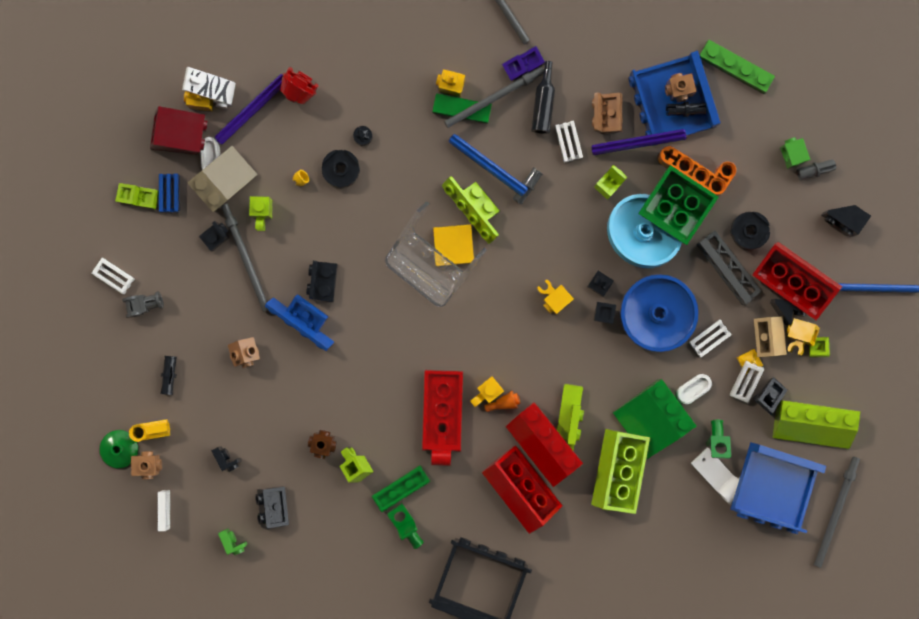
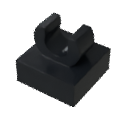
[587,270,614,297]
[593,302,616,324]

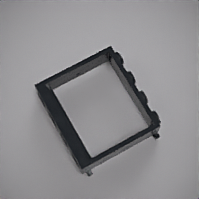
[429,537,532,619]

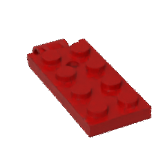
[422,370,463,466]

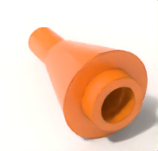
[484,390,521,412]

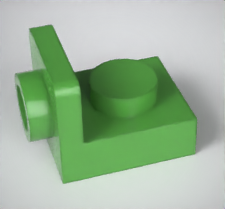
[218,528,248,556]

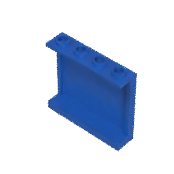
[628,51,721,146]
[730,442,826,534]

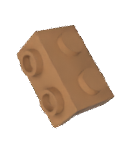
[592,92,622,134]

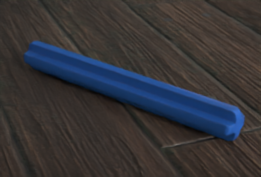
[449,134,528,196]

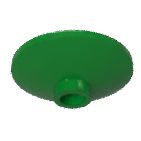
[100,430,138,468]

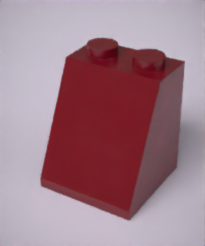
[150,106,208,155]

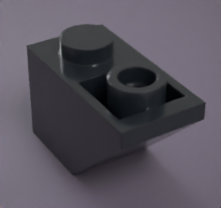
[821,205,871,237]

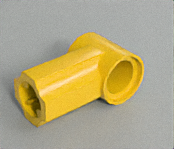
[129,419,170,442]

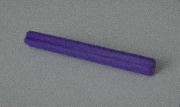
[214,74,283,145]
[592,129,687,155]

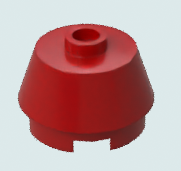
[280,67,319,104]

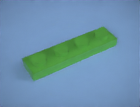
[700,40,775,94]

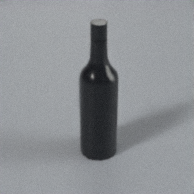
[531,61,555,134]

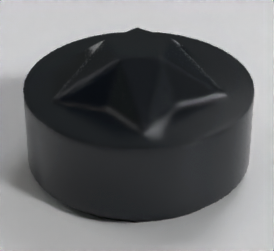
[353,126,373,146]

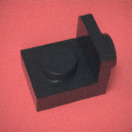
[199,221,230,252]
[211,446,242,472]

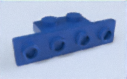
[265,294,334,351]

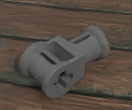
[122,291,164,318]

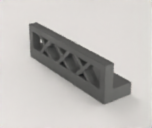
[696,231,761,305]

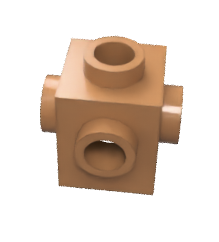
[665,73,696,103]
[228,337,260,368]
[131,451,162,479]

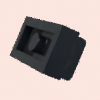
[770,299,806,325]
[752,377,787,415]

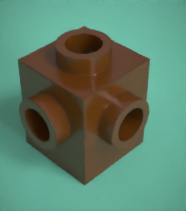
[308,430,337,459]

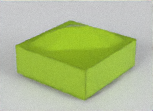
[809,337,830,357]

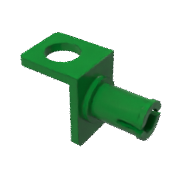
[706,419,731,459]
[387,504,424,549]

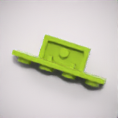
[442,176,499,244]
[557,384,584,451]

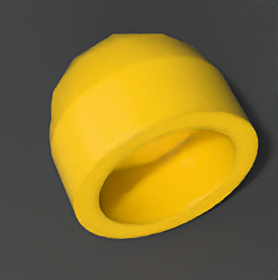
[292,169,309,186]

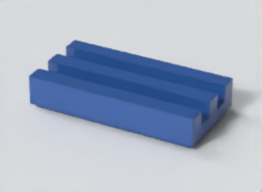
[159,174,179,212]

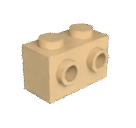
[754,316,787,357]

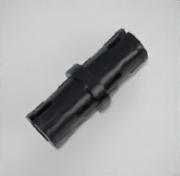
[666,102,706,117]
[160,356,177,395]

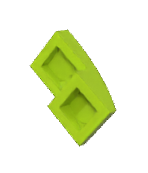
[115,183,159,209]

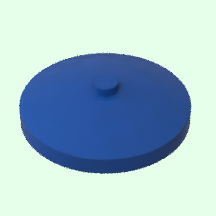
[620,275,698,352]

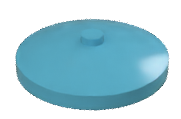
[607,194,682,268]

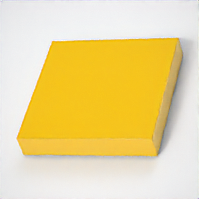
[433,224,474,266]

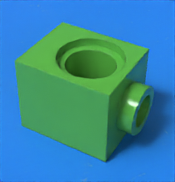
[780,137,811,169]

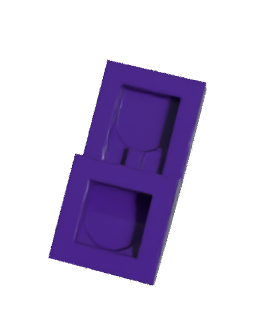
[502,46,545,81]

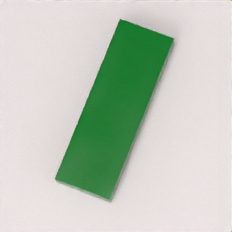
[432,93,492,124]
[371,465,430,513]

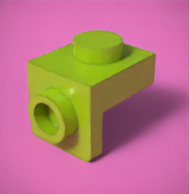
[594,165,627,200]

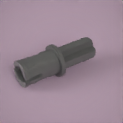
[796,159,836,180]
[513,167,543,204]

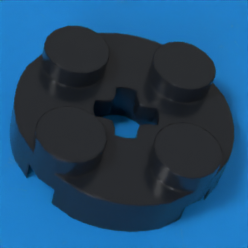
[322,150,360,189]
[730,212,770,250]

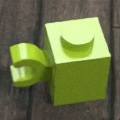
[249,196,273,231]
[340,447,373,483]

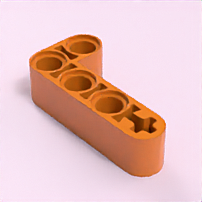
[658,146,736,196]

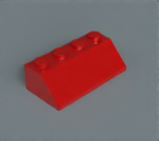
[752,242,842,321]
[505,402,584,487]
[481,445,563,534]

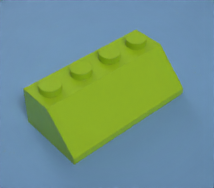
[772,400,861,449]
[591,429,650,514]

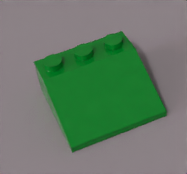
[638,165,719,246]
[613,379,697,459]

